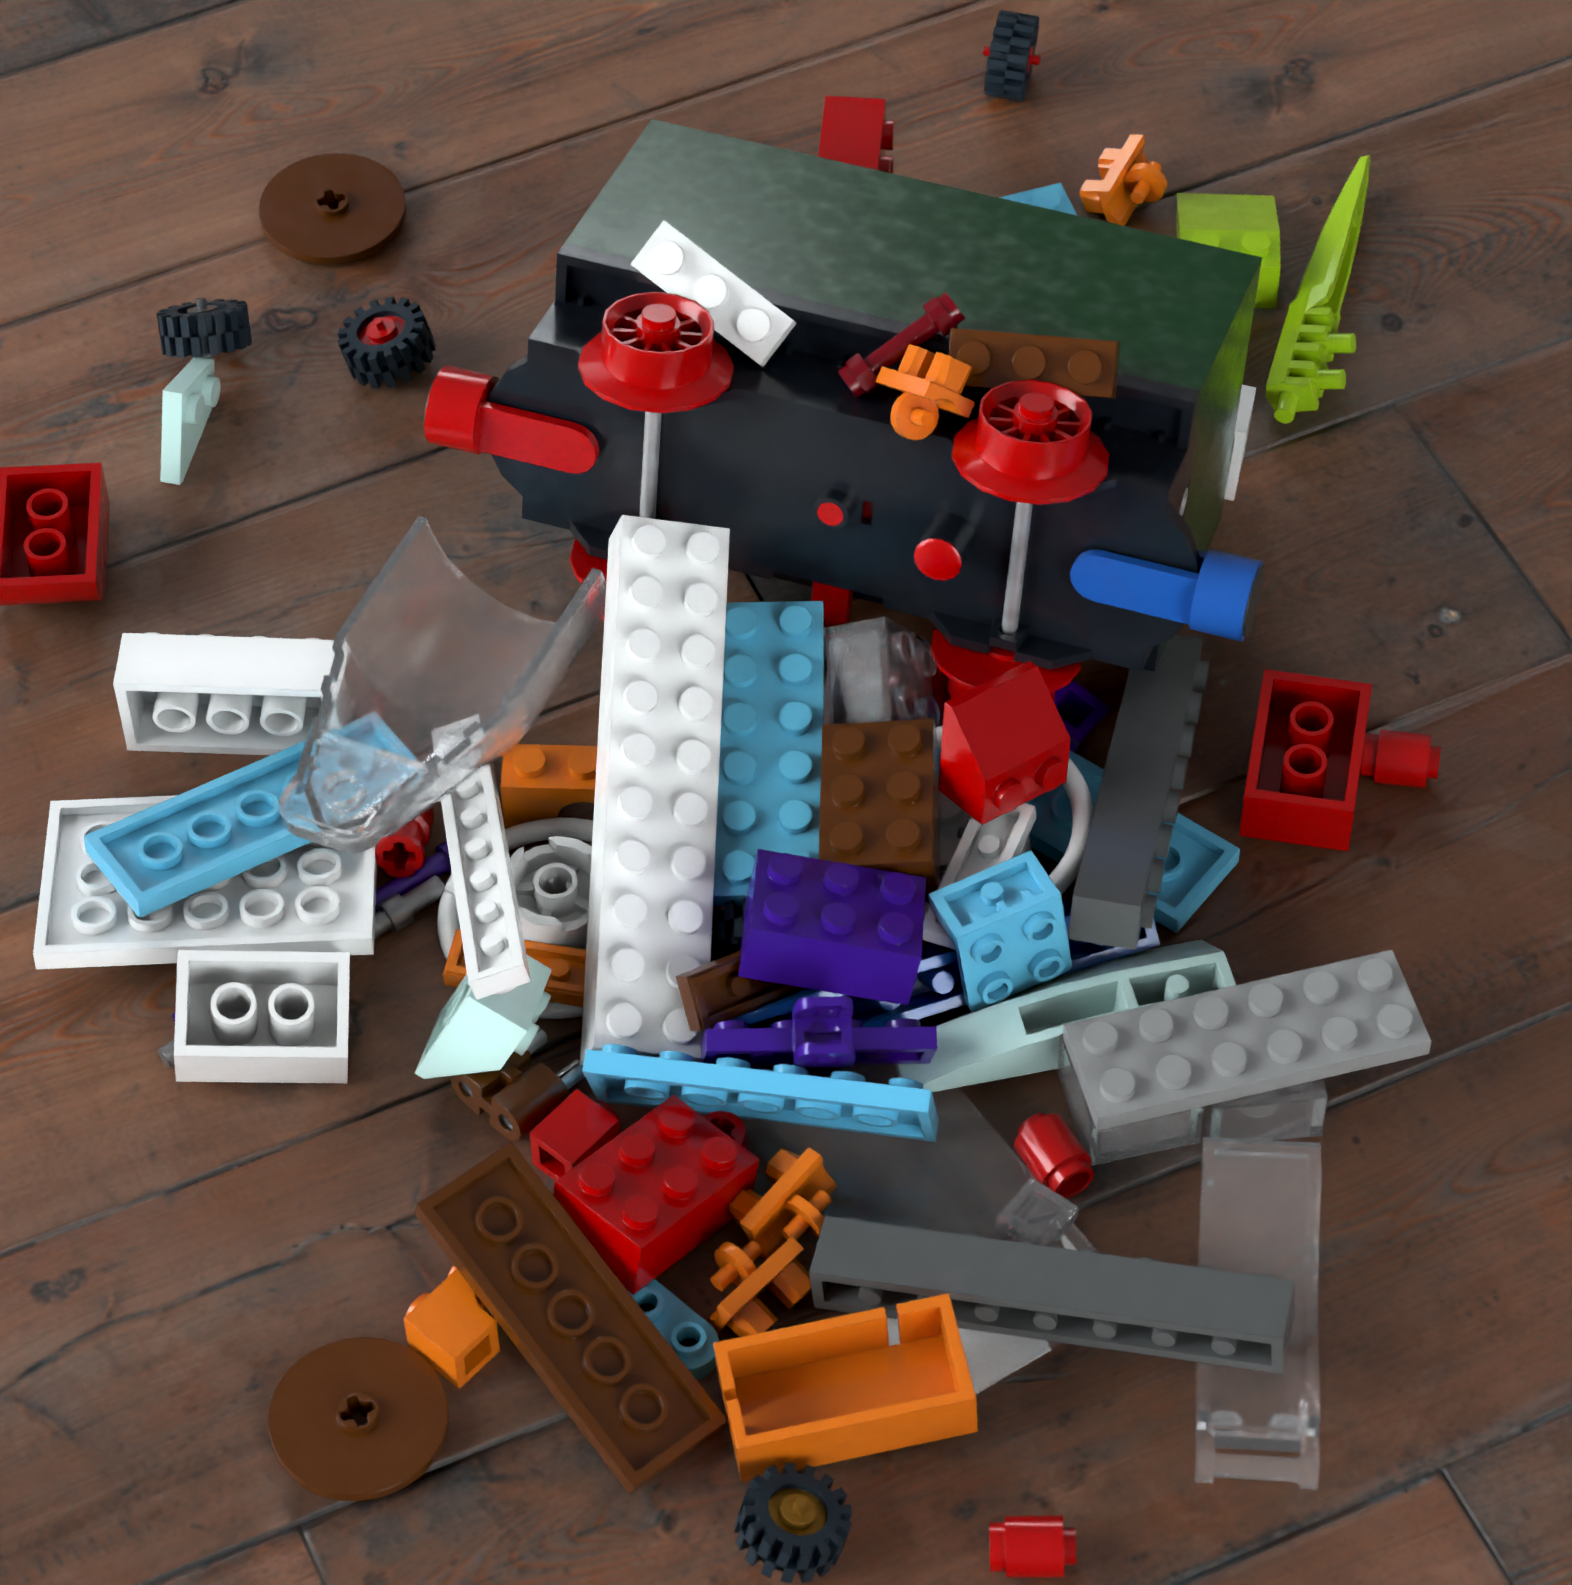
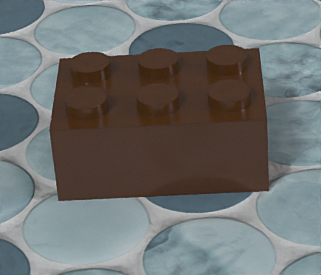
[819,719,941,898]

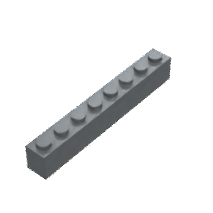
[1068,634,1210,950]
[809,1216,1295,1374]

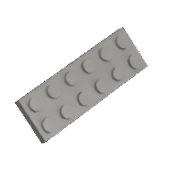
[1063,950,1431,1131]

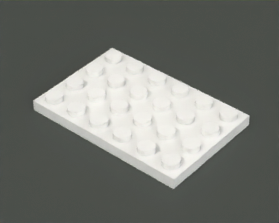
[33,795,379,970]

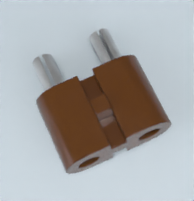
[451,1027,585,1141]

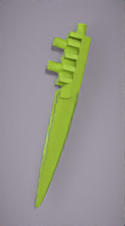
[1265,154,1371,423]

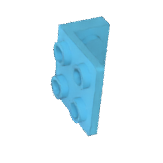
[928,850,1072,1012]

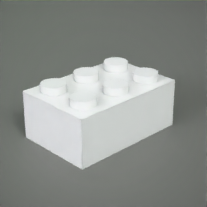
[174,950,350,1084]

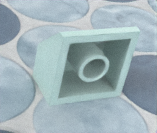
[415,954,552,1079]

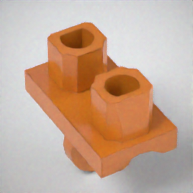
[1079,134,1168,226]
[875,344,975,441]
[729,1147,837,1260]
[706,1236,811,1337]

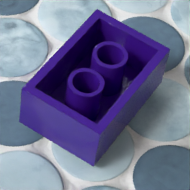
[738,849,926,1005]

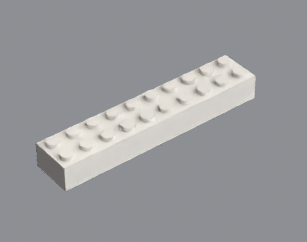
[580,515,730,1065]

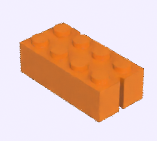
[713,1293,978,1482]

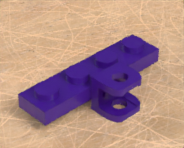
[701,997,937,1067]

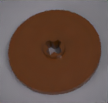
[259,153,406,264]
[268,1337,449,1501]

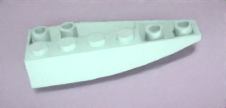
[895,940,1236,1092]

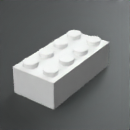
[113,632,348,755]

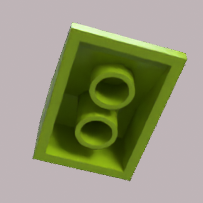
[1176,193,1281,309]

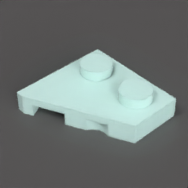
[161,357,221,485]

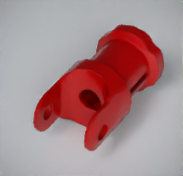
[375,802,434,878]

